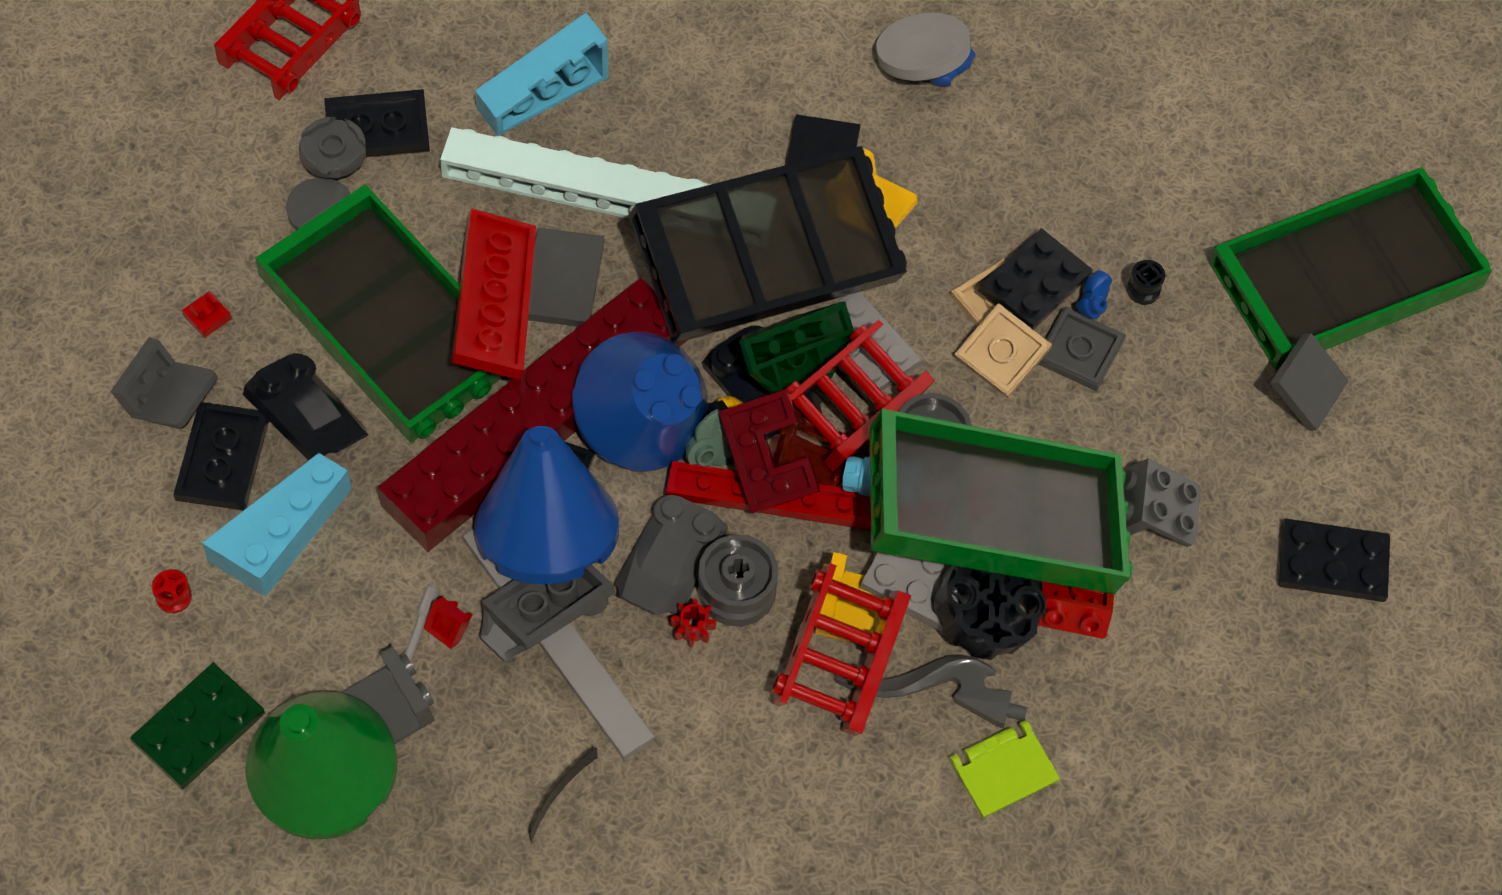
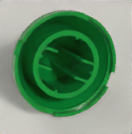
[245,692,398,840]

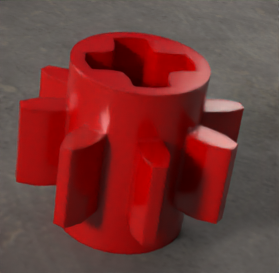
[671,599,716,647]

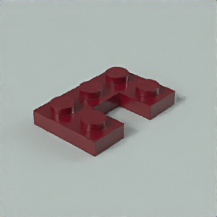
[719,389,821,514]

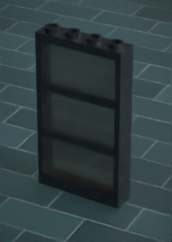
[628,146,907,343]

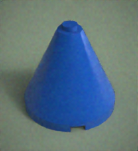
[474,426,619,584]

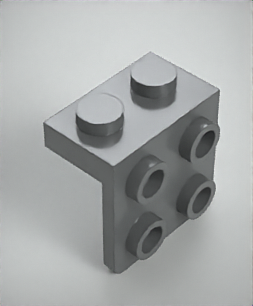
[110,338,217,428]
[1123,458,1201,547]
[341,647,435,744]

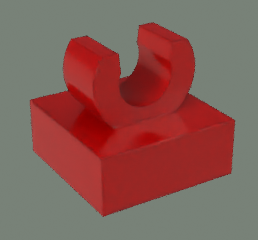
[182,291,232,338]
[423,596,473,649]

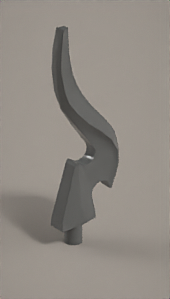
[835,655,1028,728]

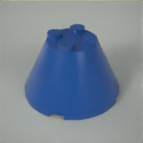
[572,332,708,472]

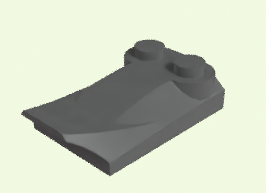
[614,495,728,616]
[480,565,614,662]

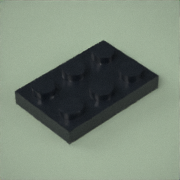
[324,89,430,157]
[978,228,1093,330]
[173,402,269,511]
[1278,518,1390,602]

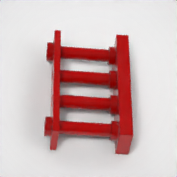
[214,0,361,101]
[787,320,935,472]
[771,563,912,736]

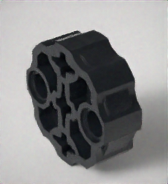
[934,547,1046,660]

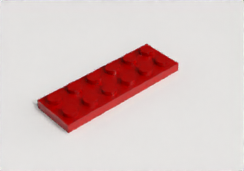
[451,208,536,380]

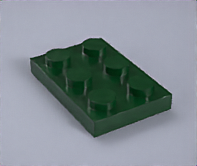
[130,663,265,790]

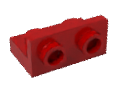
[1038,581,1114,639]

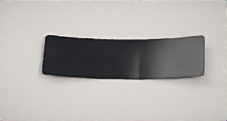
[530,748,598,842]

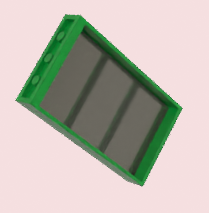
[1209,167,1492,370]
[255,184,510,443]
[869,409,1133,594]

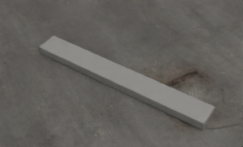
[462,528,655,761]

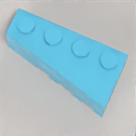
[475,13,608,136]
[202,453,352,597]

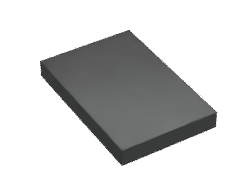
[528,228,605,327]

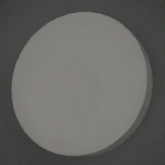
[876,13,971,81]

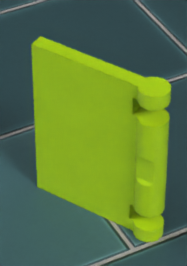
[949,720,1060,818]

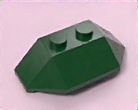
[739,301,854,394]

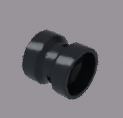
[1127,260,1166,305]

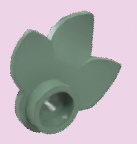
[685,409,734,466]

